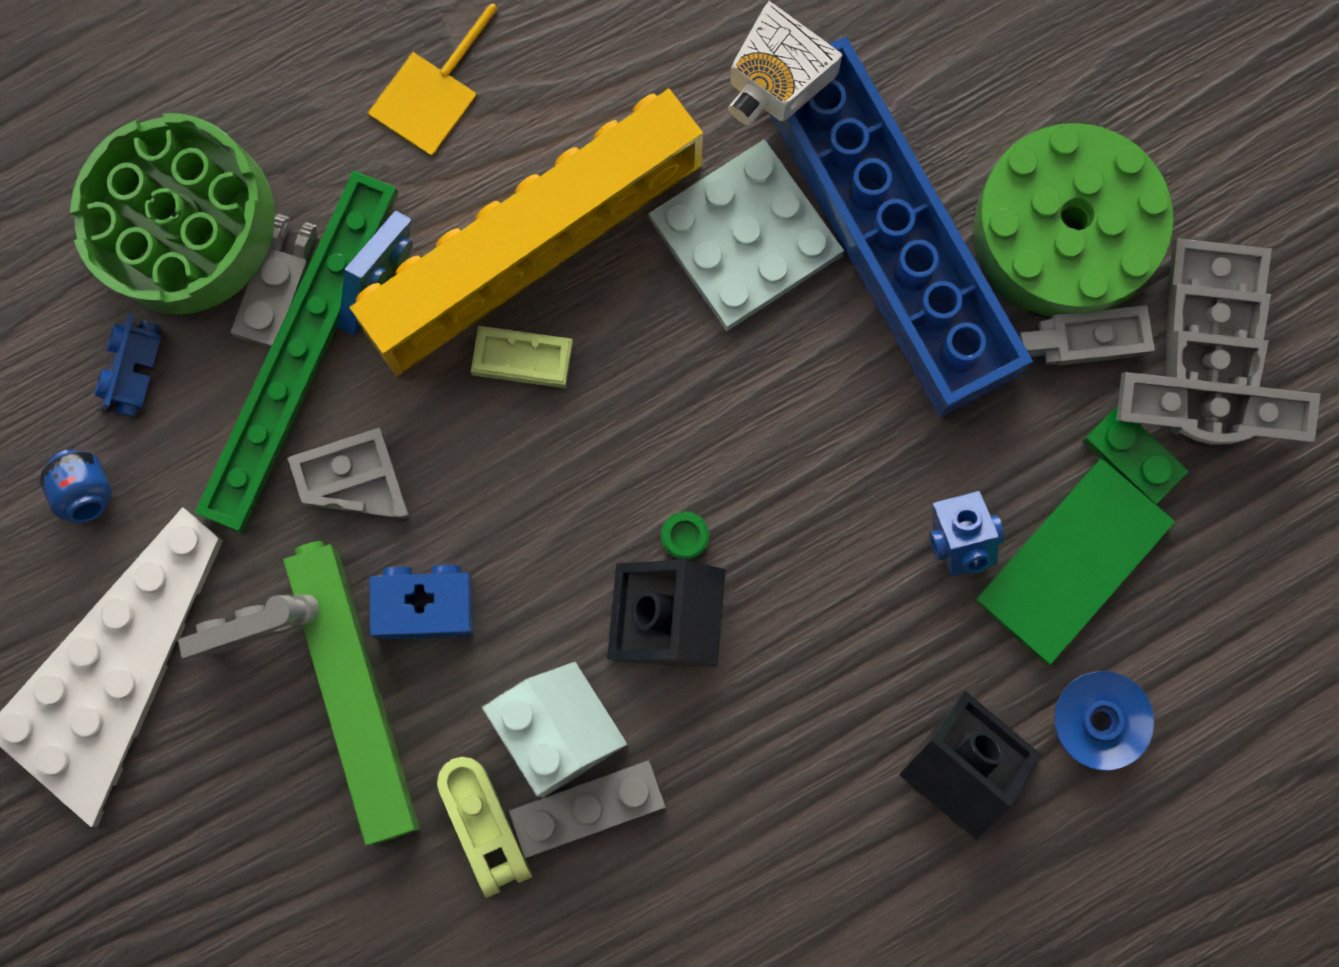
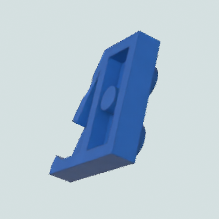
[338,210,413,336]

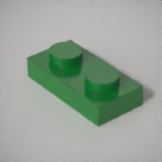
[1082,406,1189,504]

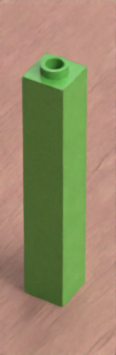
[283,541,420,846]

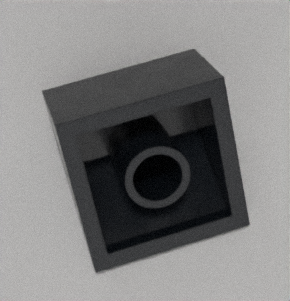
[607,560,726,667]
[899,691,1042,840]

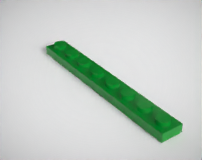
[194,170,399,534]

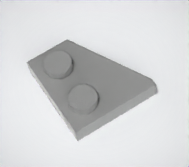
[287,427,410,519]

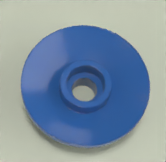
[1054,671,1154,770]

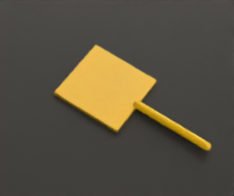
[368,4,497,156]

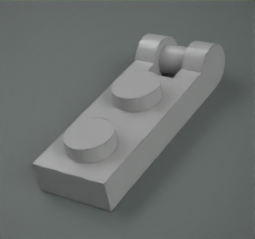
[178,594,319,658]

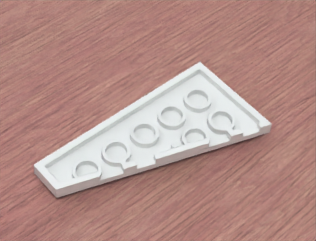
[0,507,223,828]

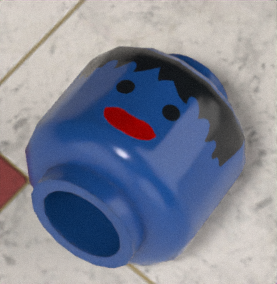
[39,450,113,523]

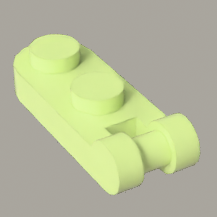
[437,757,532,898]

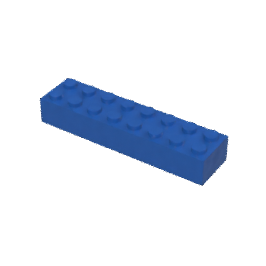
[768,36,1033,418]

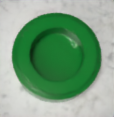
[661,511,709,561]

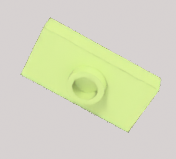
[471,326,573,389]

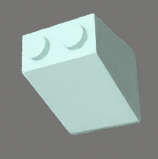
[482,662,628,798]

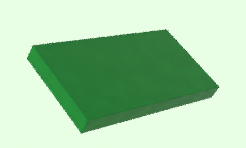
[974,458,1175,666]

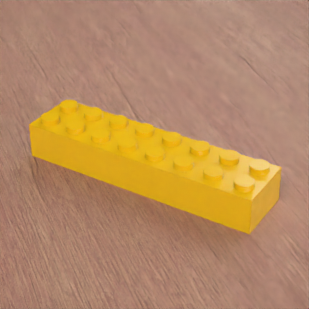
[349,89,703,377]

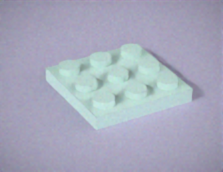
[648,139,844,331]

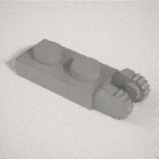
[230,214,317,348]

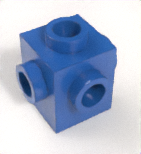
[929,491,1005,576]

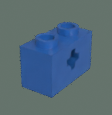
[370,565,474,640]

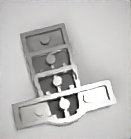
[1116,238,1321,448]

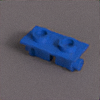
[94,313,162,417]

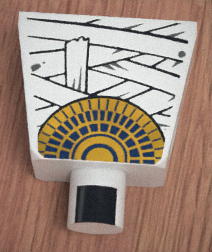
[728,1,843,126]

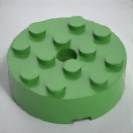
[70,113,275,314]
[973,123,1173,317]

